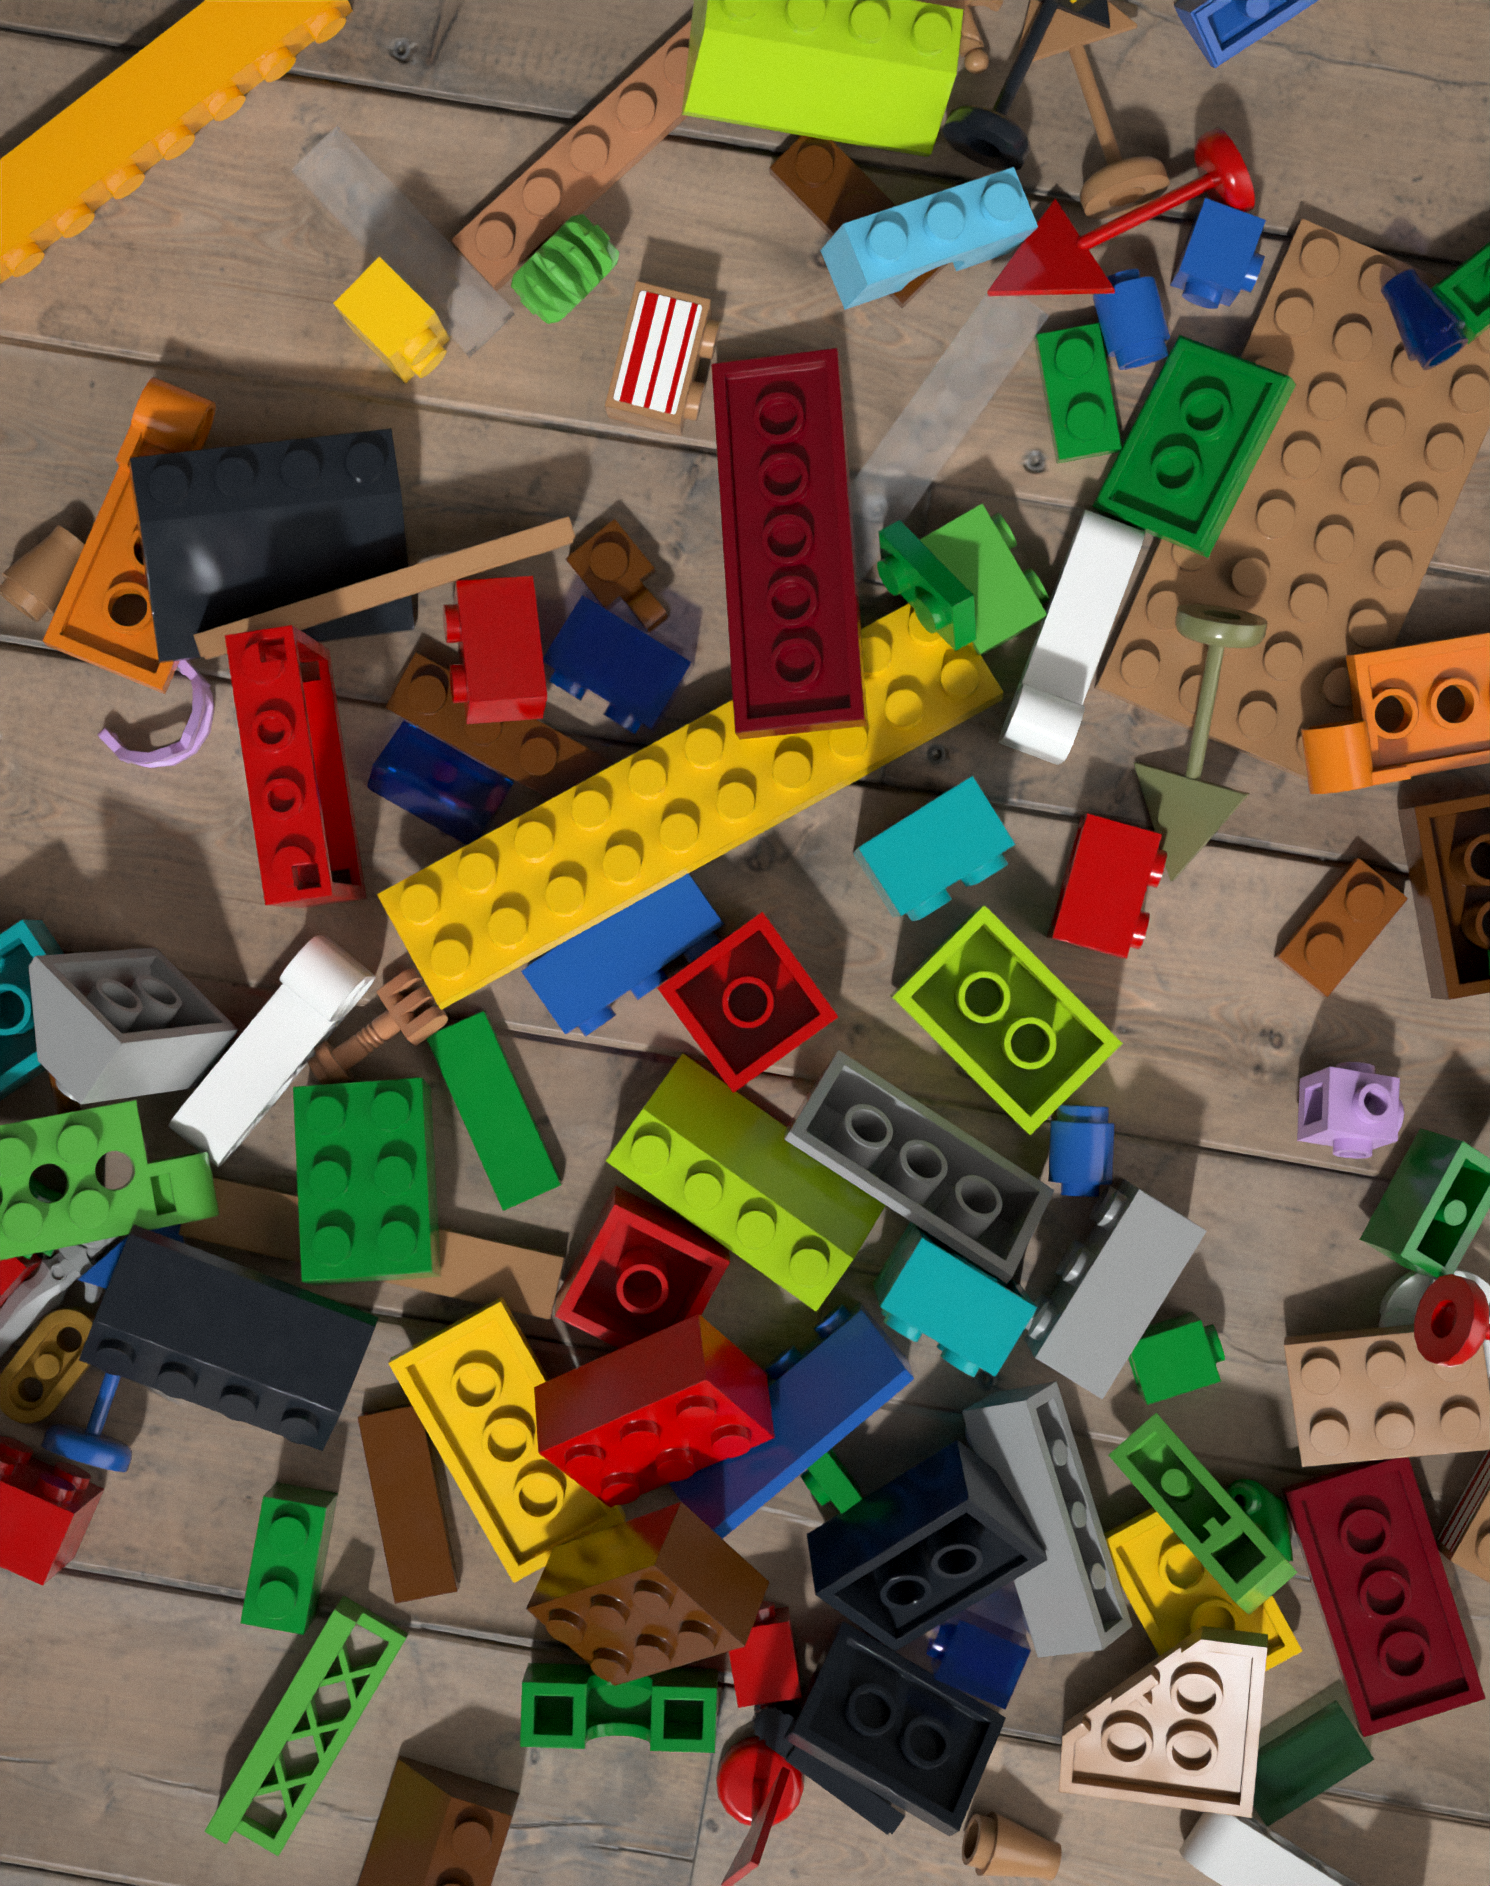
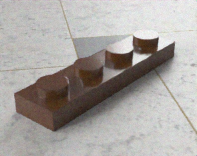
[385,652,615,800]

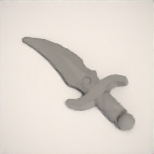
[0,1237,117,1358]

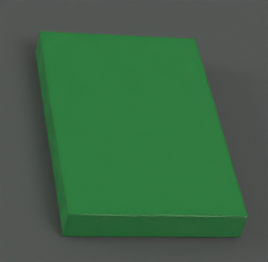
[1092,335,1296,558]

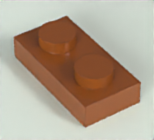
[1274,858,1408,997]

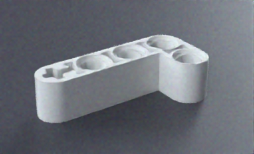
[998,510,1145,765]
[169,935,376,1167]
[1179,1812,1360,1886]

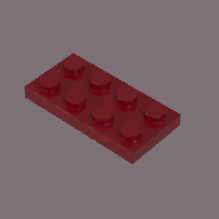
[1281,1457,1486,1737]

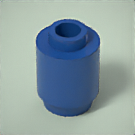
[1093,269,1170,370]
[1048,1105,1115,1197]

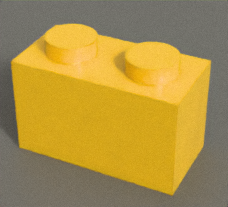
[333,256,450,384]

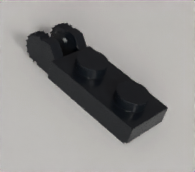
[752,1700,906,1835]

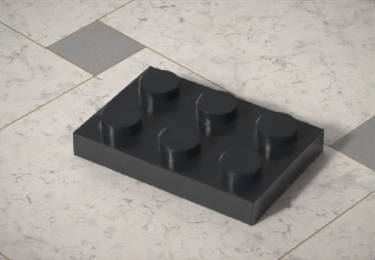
[783,1621,1006,1837]

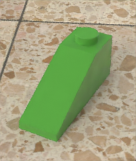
[1108,1413,1298,1615]

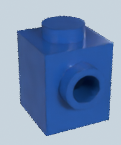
[1170,198,1266,309]

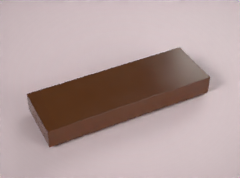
[357,1403,460,1604]

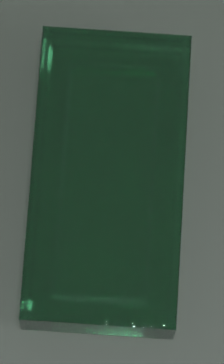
[1253,1700,1374,1827]

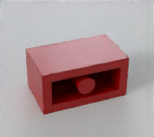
[443,576,547,724]
[1046,813,1167,959]

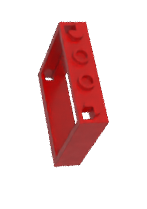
[225,625,367,908]

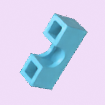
[820,167,1038,310]

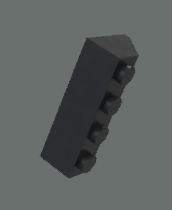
[79,1224,379,1451]

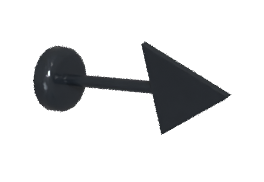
[942,0,1110,171]

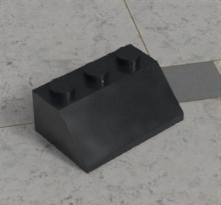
[806,1440,1047,1651]

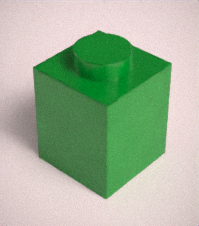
[1128,1312,1225,1405]

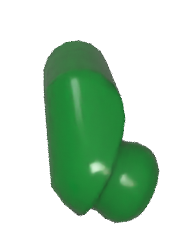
[1226,1478,1294,1562]

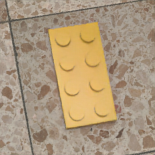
[388,1297,626,1583]

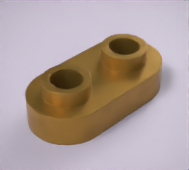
[0,1306,95,1424]

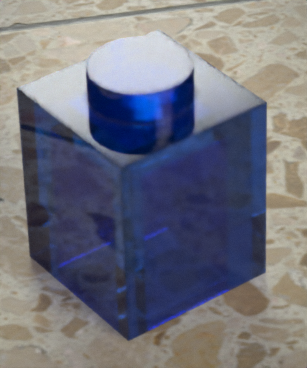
[926,1609,1031,1710]

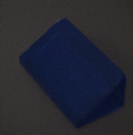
[367,720,514,845]

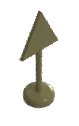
[1133,604,1268,882]

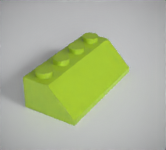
[682,0,964,157]
[606,1053,886,1311]

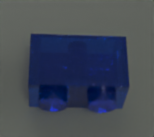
[543,595,693,735]

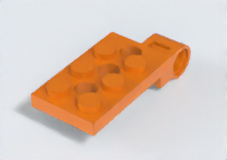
[43,377,216,694]
[1301,632,1490,794]

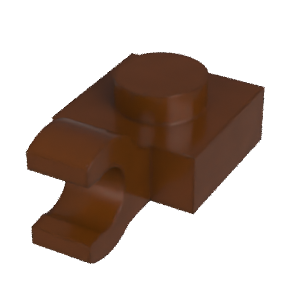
[565,519,669,634]

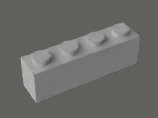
[962,1381,1132,1658]

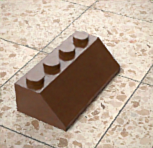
[358,1755,520,1886]

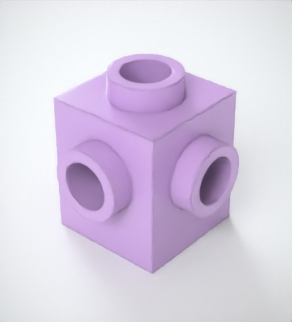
[1297,1062,1404,1159]

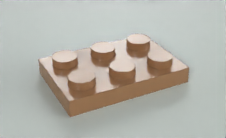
[1284,1324,1490,1467]

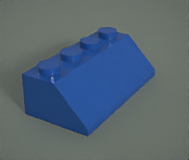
[669,1302,914,1539]

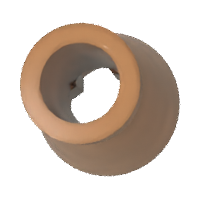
[0,525,85,623]
[962,1811,1062,1881]

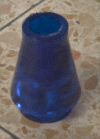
[1381,268,1468,370]

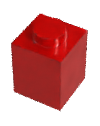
[729,1601,802,1708]

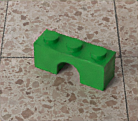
[520,1663,718,1753]

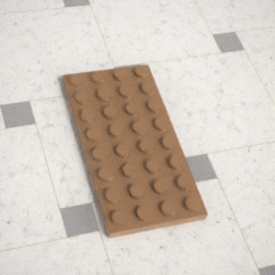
[1095,218,1490,781]

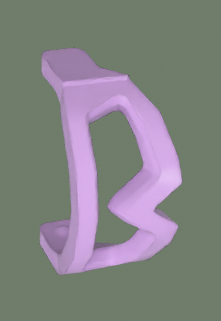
[97,660,214,768]

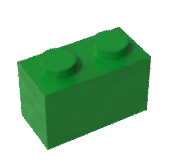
[1359,1128,1490,1280]
[240,1482,338,1635]

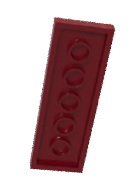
[711,348,868,740]

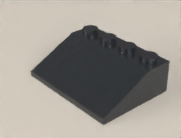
[130,428,415,663]

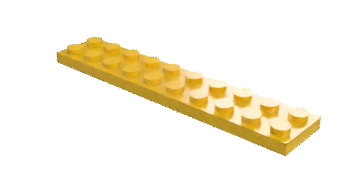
[377,603,1004,1010]

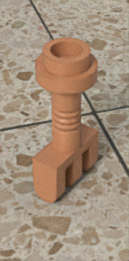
[307,968,448,1085]

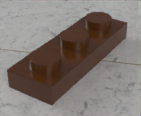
[769,136,947,308]

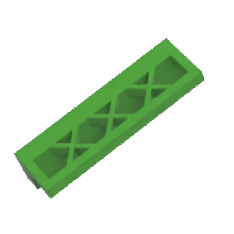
[204,1596,409,1856]

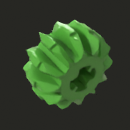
[511,214,620,324]

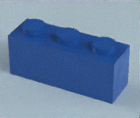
[521,873,725,1037]

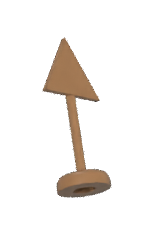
[1017,0,1170,219]

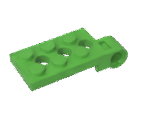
[0,1100,219,1260]

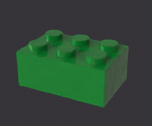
[293,1078,441,1286]

